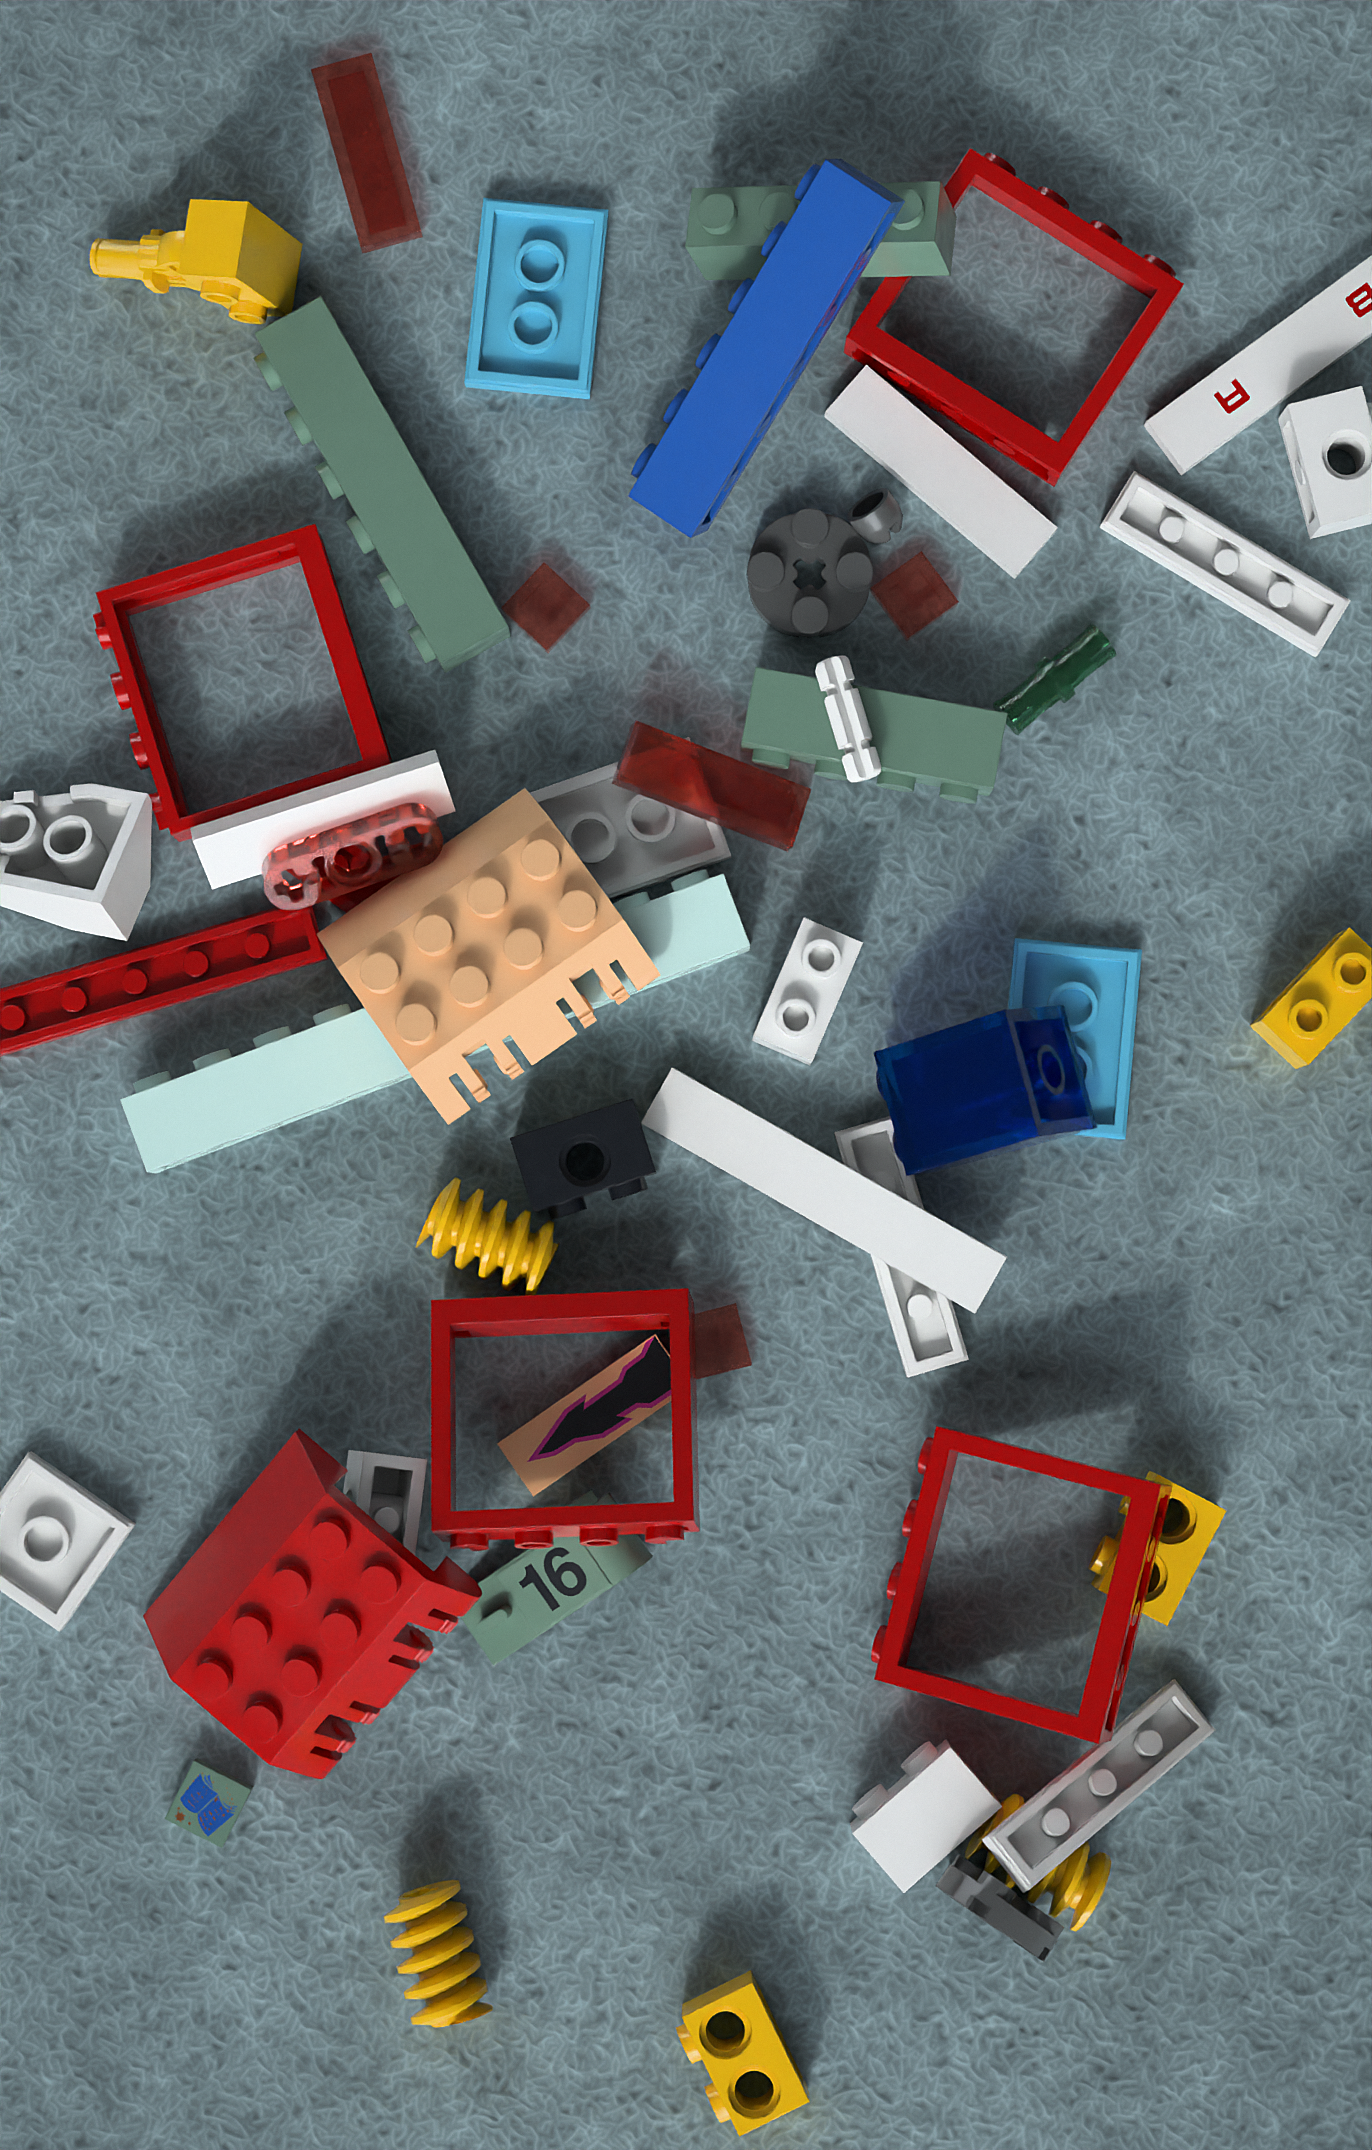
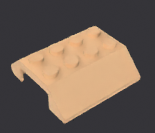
[316,788,661,1125]

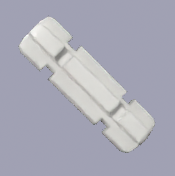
[815,656,881,782]

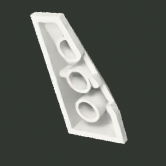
[0,783,152,941]

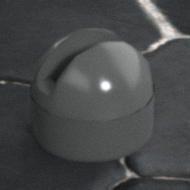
[847,488,903,544]

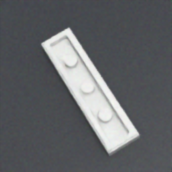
[824,365,1058,579]
[1100,471,1351,657]
[190,750,455,889]
[834,1114,969,1378]
[982,1679,1216,1893]

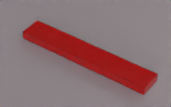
[0,898,329,1057]

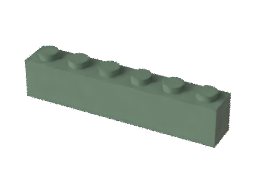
[253,296,511,673]

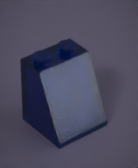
[873,1005,1097,1176]

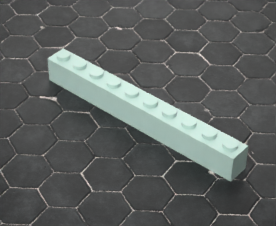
[120,869,750,1173]

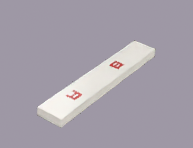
[1144,255,1372,476]

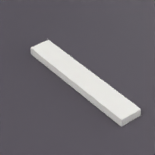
[641,1068,1007,1313]

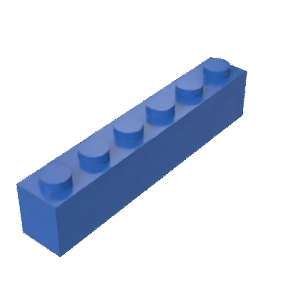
[628,158,905,538]

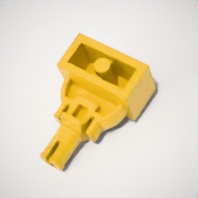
[90,199,303,324]

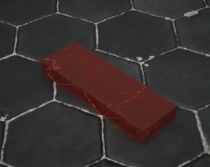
[311,53,423,253]
[611,720,811,851]

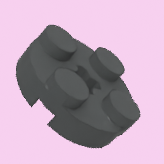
[746,508,874,638]
[935,1854,1064,1962]

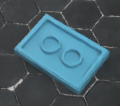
[464,198,609,399]
[997,938,1142,1140]

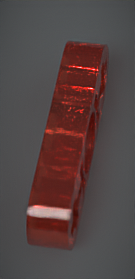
[261,803,443,910]

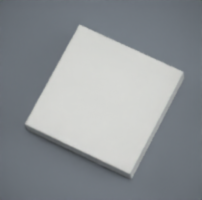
[0,1451,136,1632]

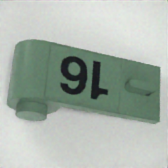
[461,1489,653,1666]

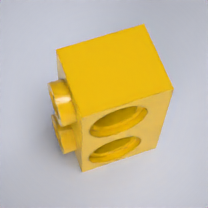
[1250,927,1372,1069]
[1088,1471,1227,1626]
[676,1970,810,2137]

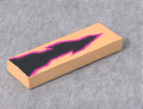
[497,1334,671,1497]

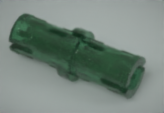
[993,624,1117,735]

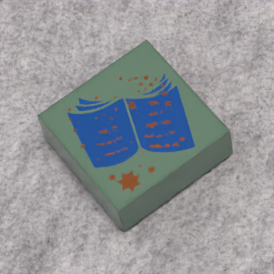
[165,1758,254,1848]

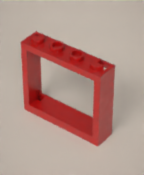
[843,148,1184,487]
[93,524,393,842]
[431,1288,700,1551]
[871,1426,1173,1744]

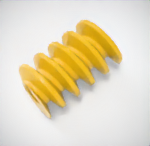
[415,1177,559,1296]
[964,1794,1111,1931]
[384,1880,493,2027]

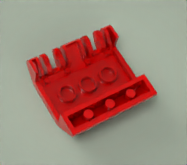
[143,1428,482,1779]

